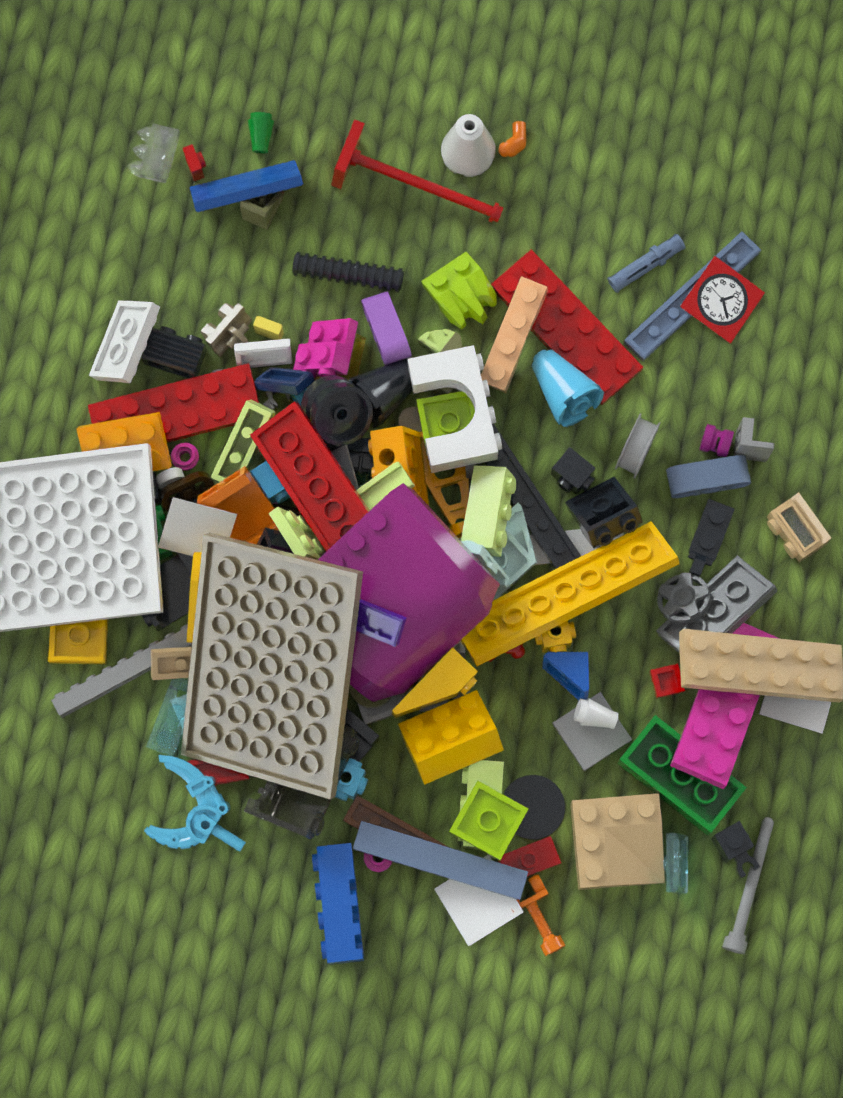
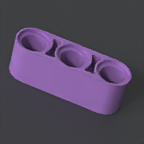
[361,291,412,365]

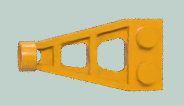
[420,432,469,539]

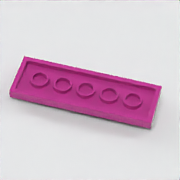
[670,623,780,789]

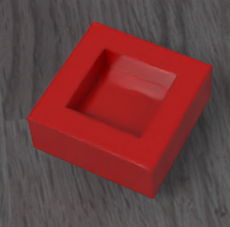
[182,144,207,182]
[649,664,685,699]

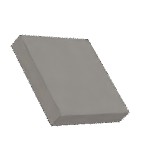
[552,692,632,771]

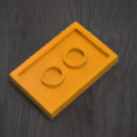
[76,412,172,471]

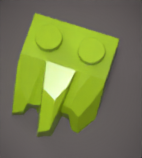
[421,252,497,330]

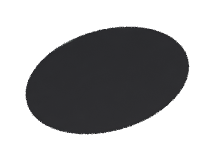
[503,775,565,839]

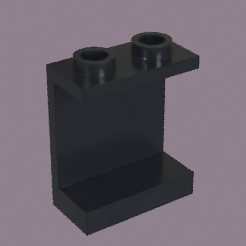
[141,552,193,631]

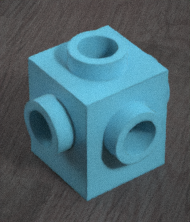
[336,757,368,801]

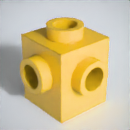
[535,621,576,653]

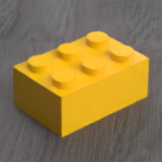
[398,690,504,785]

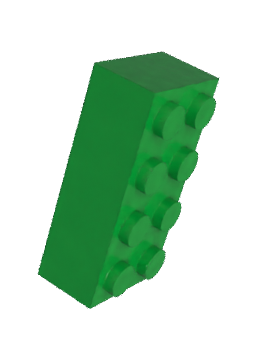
[617,715,747,836]

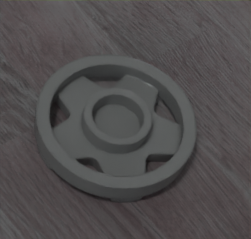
[657,573,711,624]

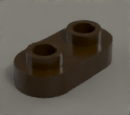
[160,471,215,512]

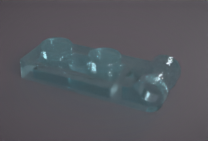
[146,678,188,757]

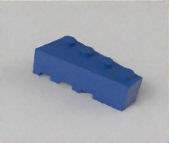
[312,843,364,965]

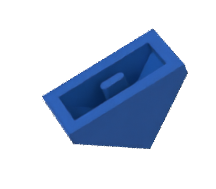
[542,652,589,700]

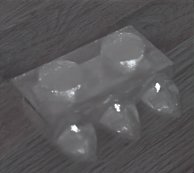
[127,124,180,183]

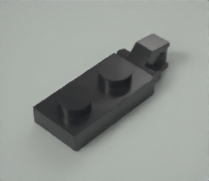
[687,499,735,577]

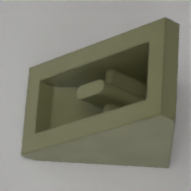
[240,191,285,230]

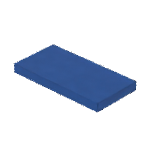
[190,160,303,212]

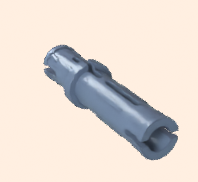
[607,234,686,293]

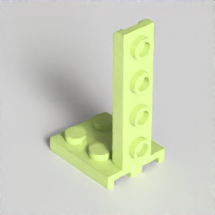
[269,462,415,560]

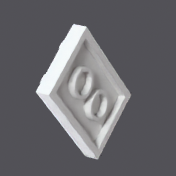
[89,301,160,383]

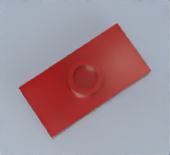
[498,836,561,877]

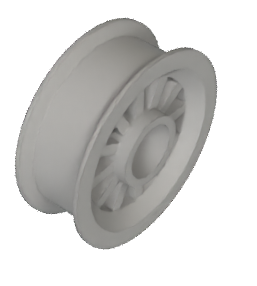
[615,413,661,479]

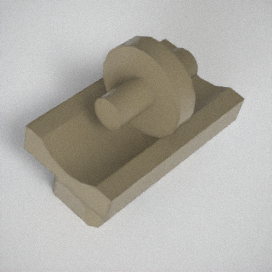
[201,303,252,357]

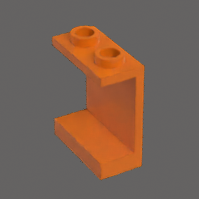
[197,466,279,544]

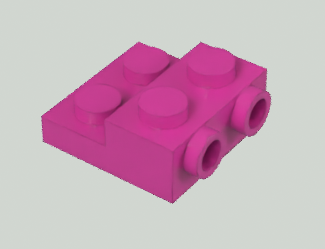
[293,318,358,380]

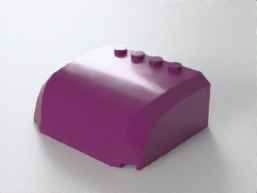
[318,483,500,702]

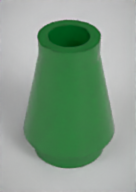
[247,112,275,154]

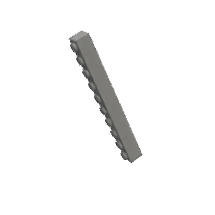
[51,624,192,718]

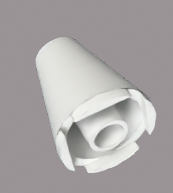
[441,114,495,177]

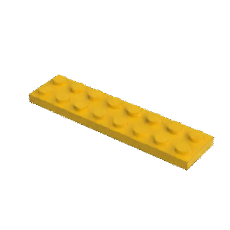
[461,521,680,667]

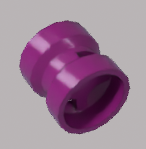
[699,424,734,457]

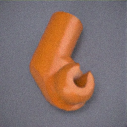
[498,121,526,157]

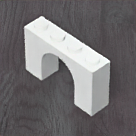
[408,345,502,473]

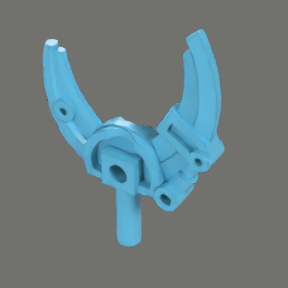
[144,755,246,852]

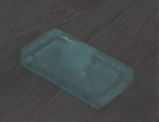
[663,833,688,894]

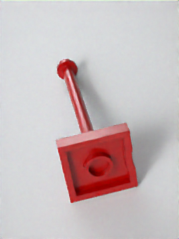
[331,119,504,223]

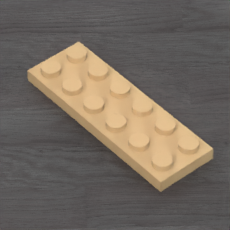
[679,629,843,703]

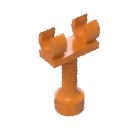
[511,874,566,956]

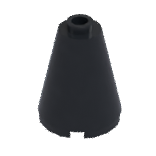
[348,358,413,428]

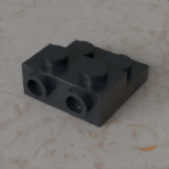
[565,477,643,548]

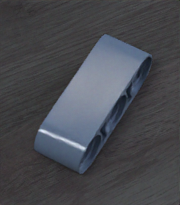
[666,455,751,498]

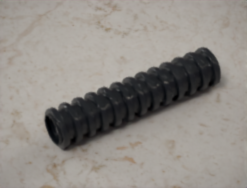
[292,251,404,293]

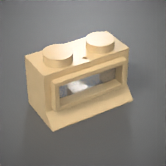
[767,492,831,563]

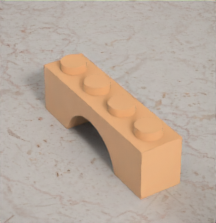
[481,276,548,393]

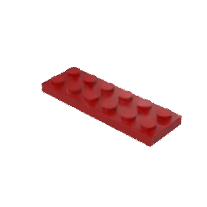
[491,249,643,406]
[88,363,259,443]
[250,401,370,552]

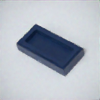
[254,367,315,395]

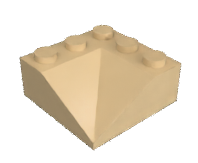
[570,793,665,890]

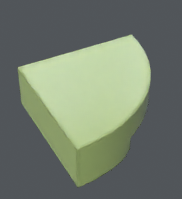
[418,329,455,353]

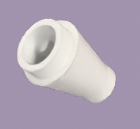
[574,698,618,729]

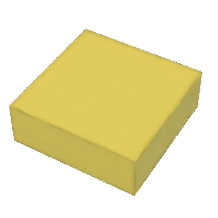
[253,316,284,340]

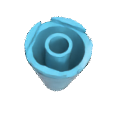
[532,350,604,427]

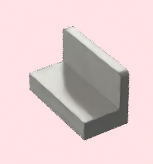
[733,417,774,462]

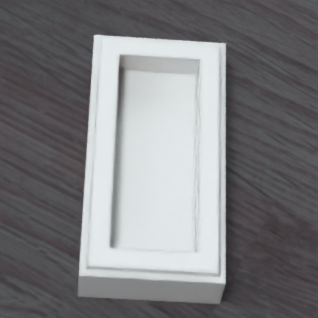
[234,338,292,368]

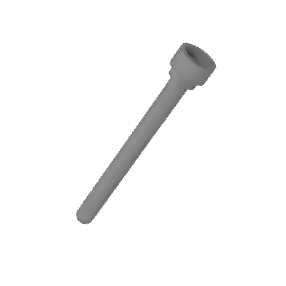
[722,817,774,954]

